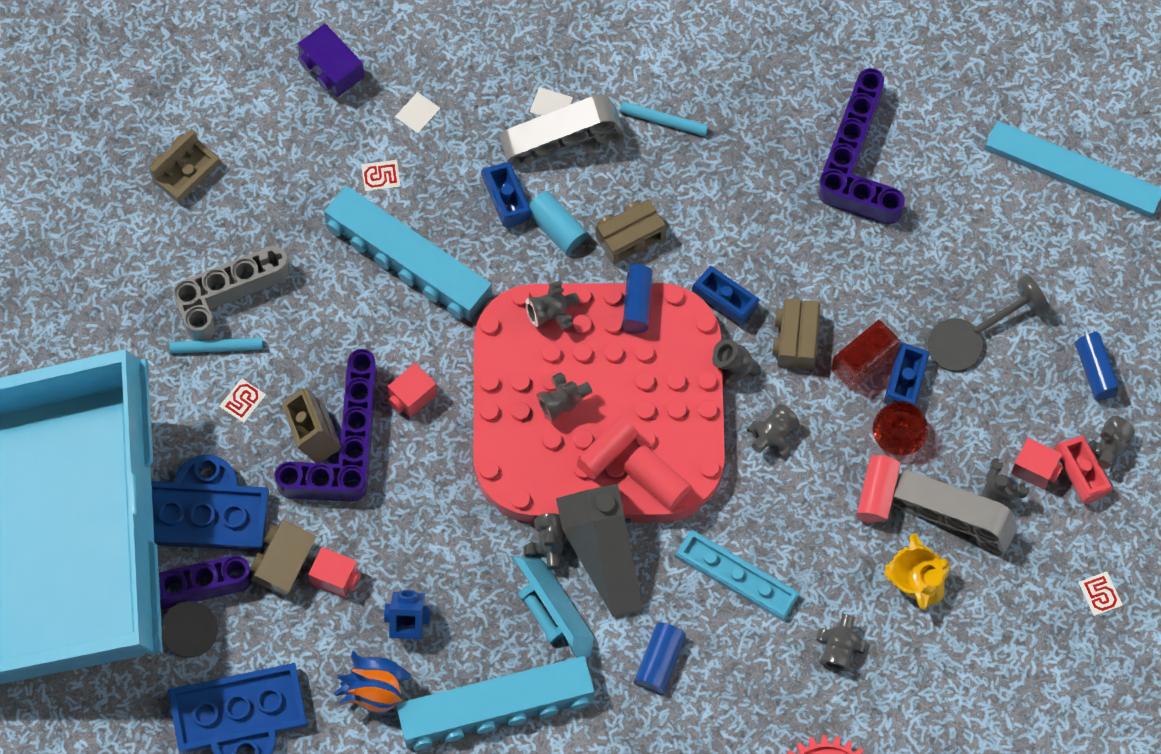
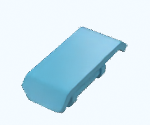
[510,556,593,657]

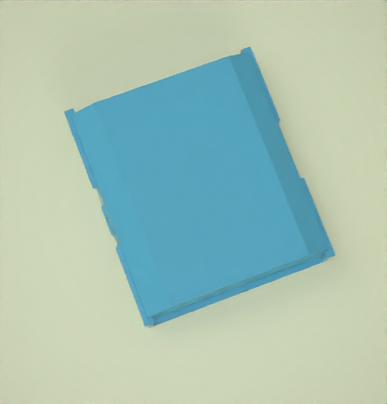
[0,349,163,684]

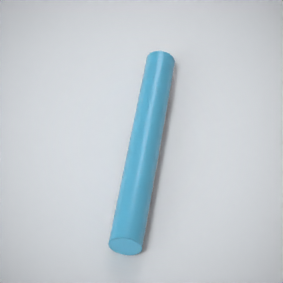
[620,101,709,137]
[170,338,263,354]

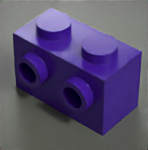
[297,23,365,97]

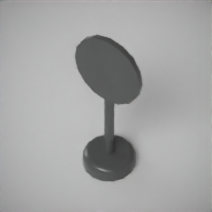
[928,274,1049,371]
[161,601,218,658]

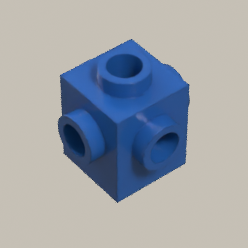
[384,590,431,639]

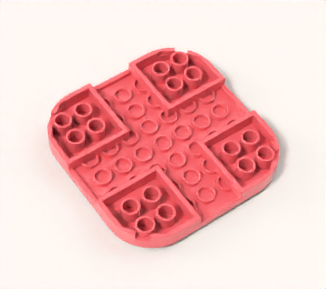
[473,283,725,523]

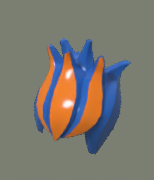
[334,650,411,714]

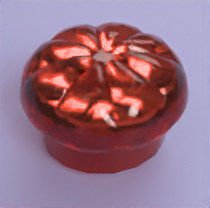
[872,401,929,456]

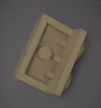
[149,129,221,203]

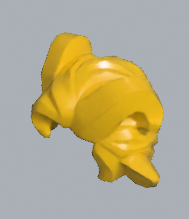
[884,533,950,610]

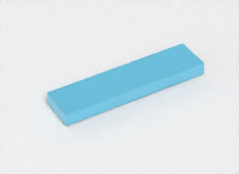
[675,529,800,622]

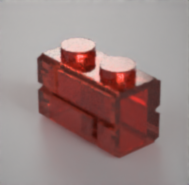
[831,319,900,391]

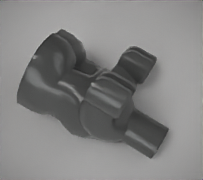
[525,280,579,330]
[712,339,760,389]
[536,372,592,422]
[747,404,800,459]
[1088,416,1135,469]
[982,458,1030,506]
[524,513,566,570]
[816,614,867,672]

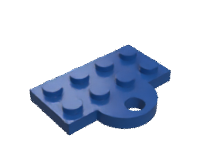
[151,455,269,551]
[168,663,308,754]

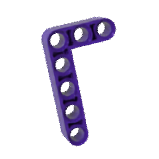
[818,68,905,225]
[274,349,377,502]
[159,555,252,610]

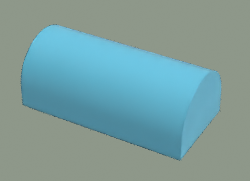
[529,191,589,255]

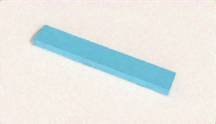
[985,121,1161,218]

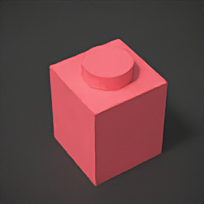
[388,363,437,418]
[1011,438,1063,490]
[308,547,361,598]

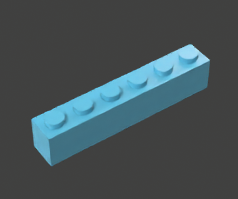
[324,185,492,322]
[396,656,595,750]

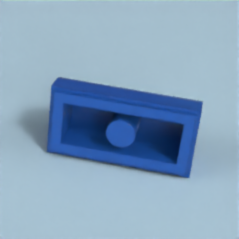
[481,162,532,228]
[622,264,653,333]
[692,265,760,326]
[1075,331,1118,401]
[884,342,930,411]
[633,622,686,695]

